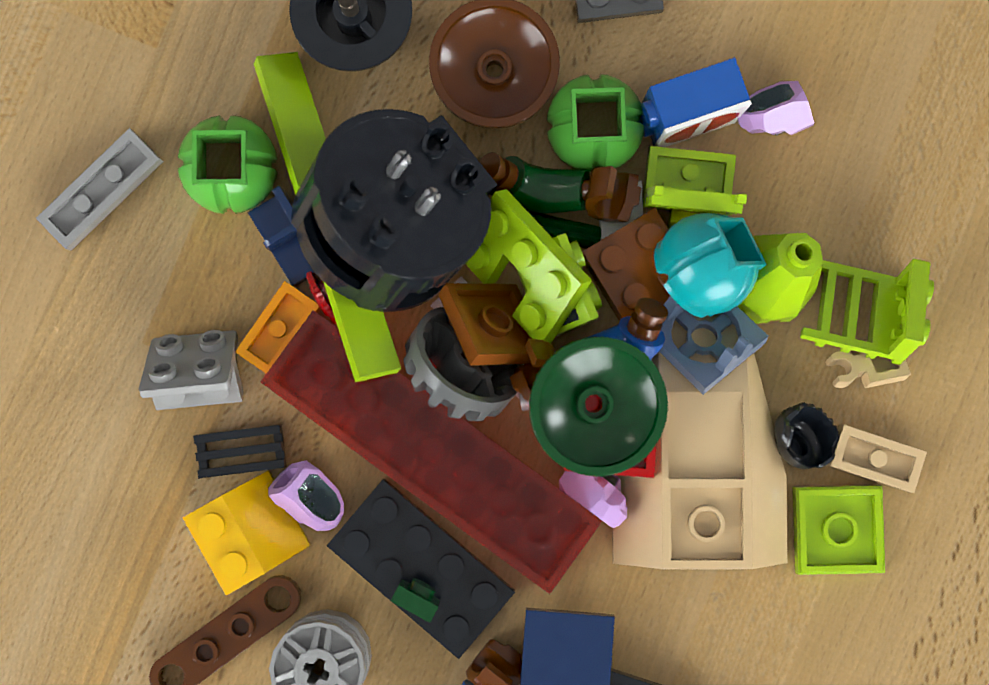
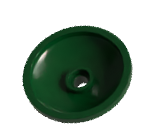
[529,336,668,477]

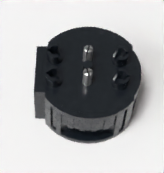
[291,109,498,312]

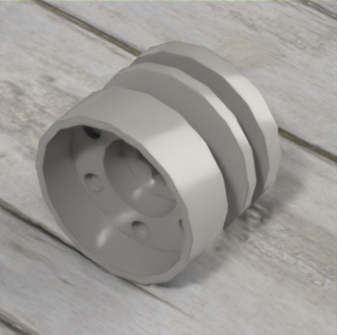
[269,609,372,685]

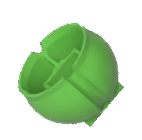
[547,74,645,173]
[178,115,278,214]

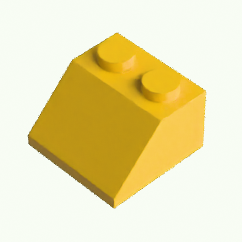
[183,470,311,595]

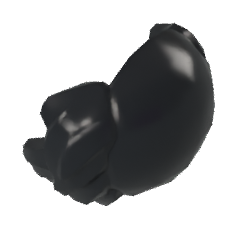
[774,402,839,470]

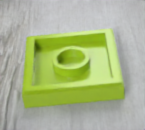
[792,485,885,575]

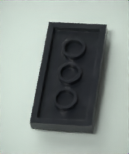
[327,478,515,659]

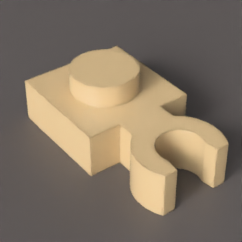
[825,350,911,388]

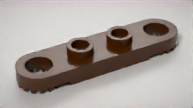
[149,575,301,685]

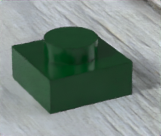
[390,578,440,623]

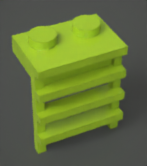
[643,146,747,216]
[800,258,934,365]

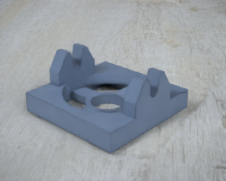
[659,296,769,395]

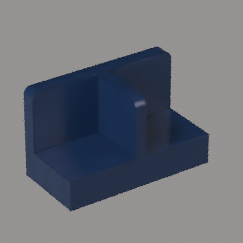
[248,186,316,287]

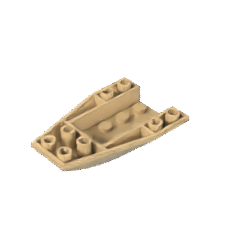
[612,313,787,569]

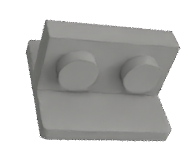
[139,330,244,410]

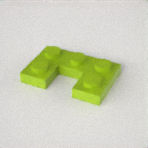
[466,189,592,343]

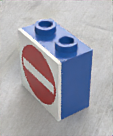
[639,58,752,147]

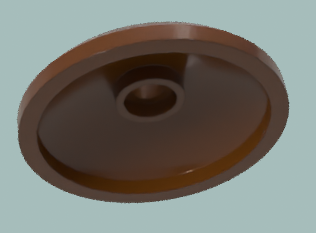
[429,0,560,129]

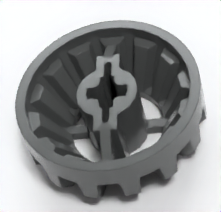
[403,307,523,421]

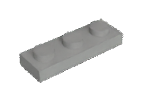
[36,128,164,251]

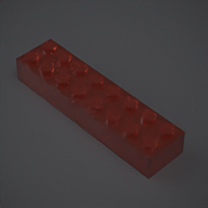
[260,310,602,594]

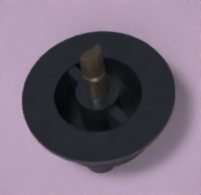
[289,0,412,72]

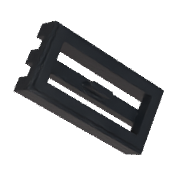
[193,424,287,479]

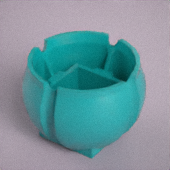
[654,213,767,318]

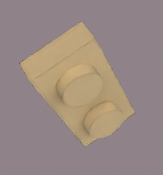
[827,424,927,493]

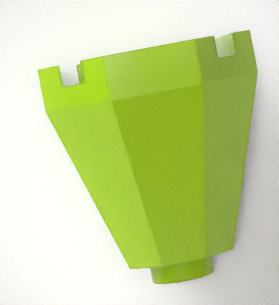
[737,233,823,324]

